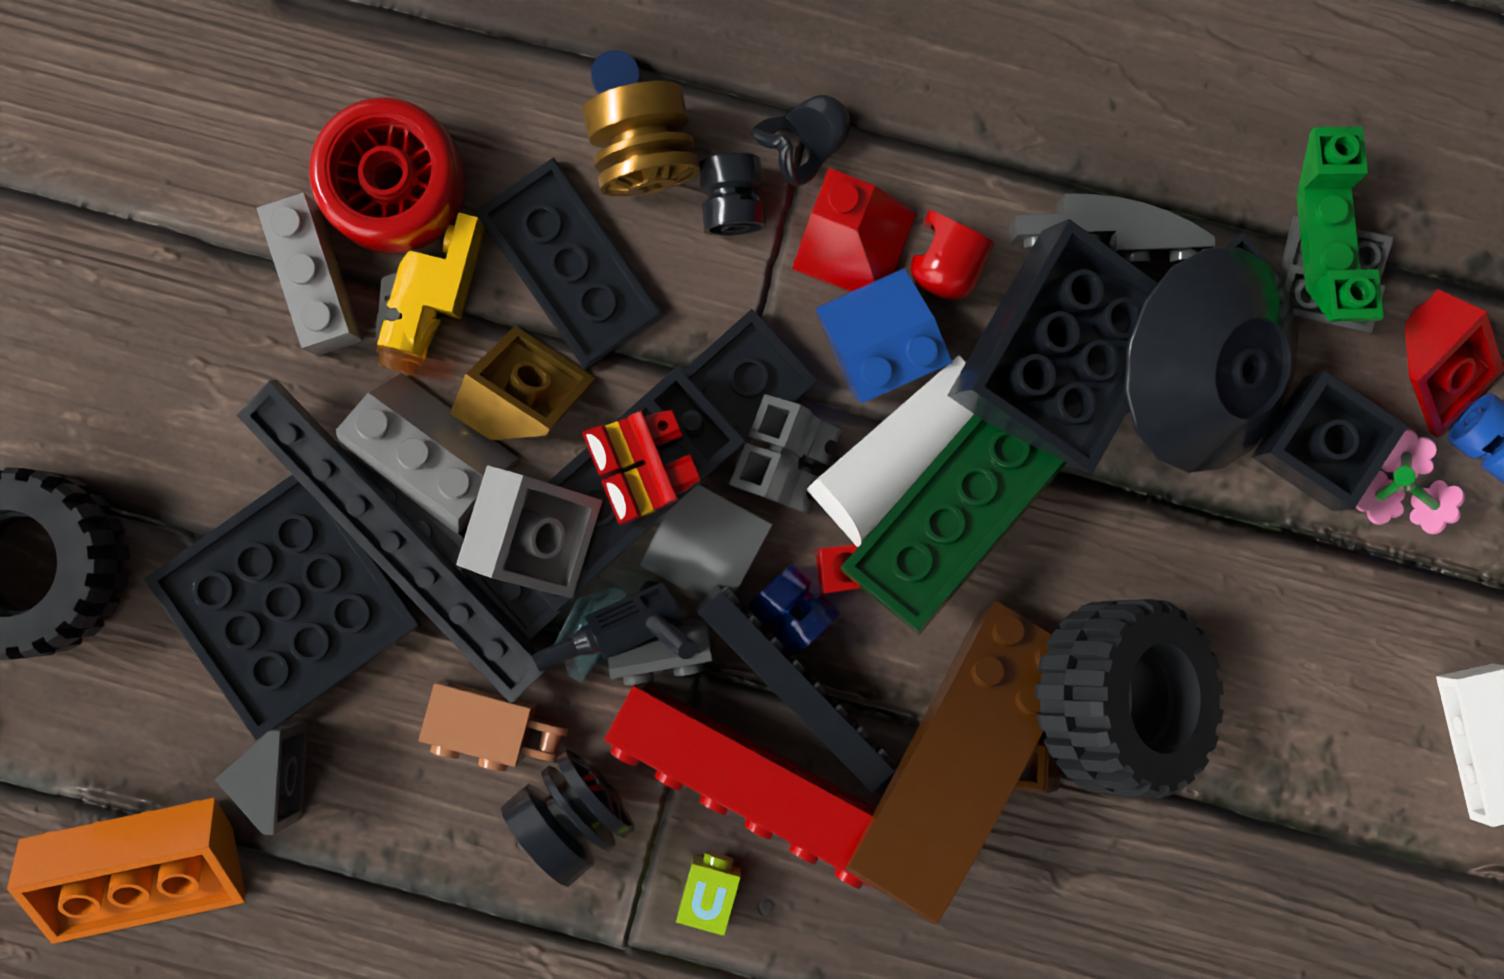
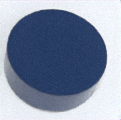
[591,50,640,94]

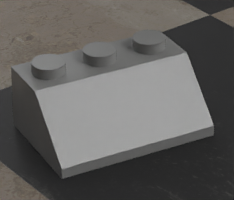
[336,373,518,535]

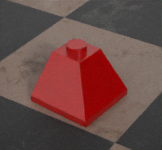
[792,168,916,292]
[1404,289,1504,438]

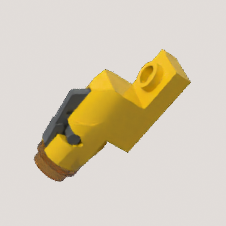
[375,213,486,376]

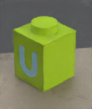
[676,851,741,936]

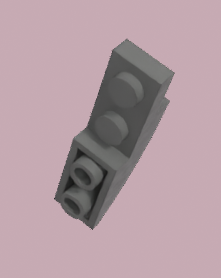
[1009,194,1216,266]

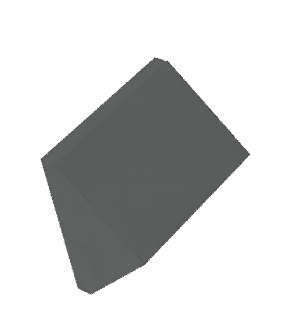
[215,721,308,835]

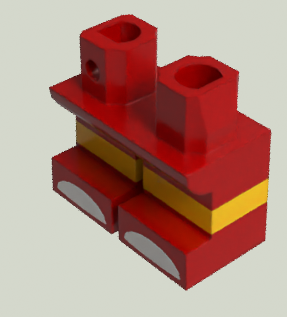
[582,410,701,526]

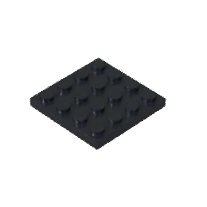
[144,474,422,740]

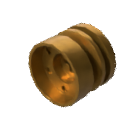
[582,81,700,197]

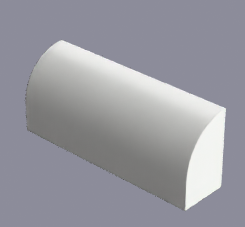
[807,355,974,547]

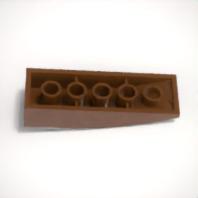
[845,600,1051,925]

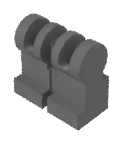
[729,394,842,514]

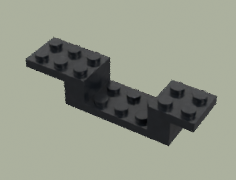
[460,309,818,642]

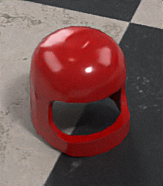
[910,210,995,300]

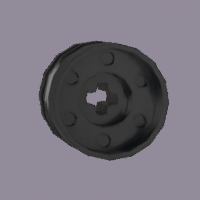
[501,749,635,887]

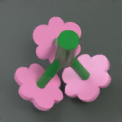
[1356,430,1465,534]

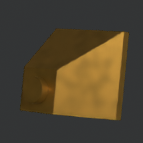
[450,326,595,440]

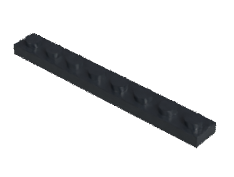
[236,380,546,703]

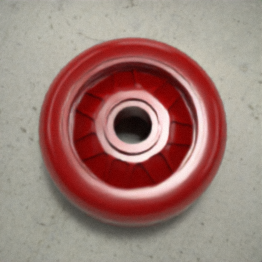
[309,97,466,254]

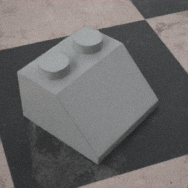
[456,465,602,598]

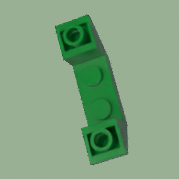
[1296,126,1384,322]

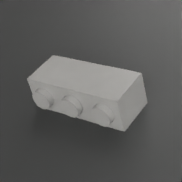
[256,192,363,356]

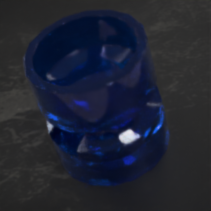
[747,562,840,656]

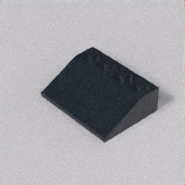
[947,219,1158,474]

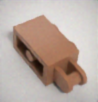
[418,680,569,772]

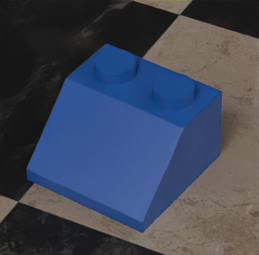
[815,268,952,403]

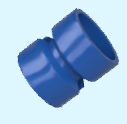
[1447,392,1504,484]

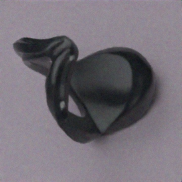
[751,95,850,187]

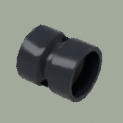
[699,153,766,236]

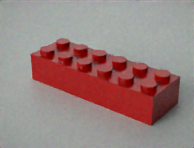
[603,682,877,889]

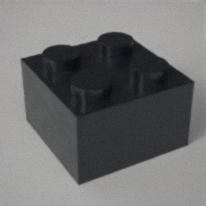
[1252,370,1408,511]

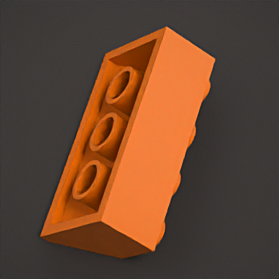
[7,797,246,944]

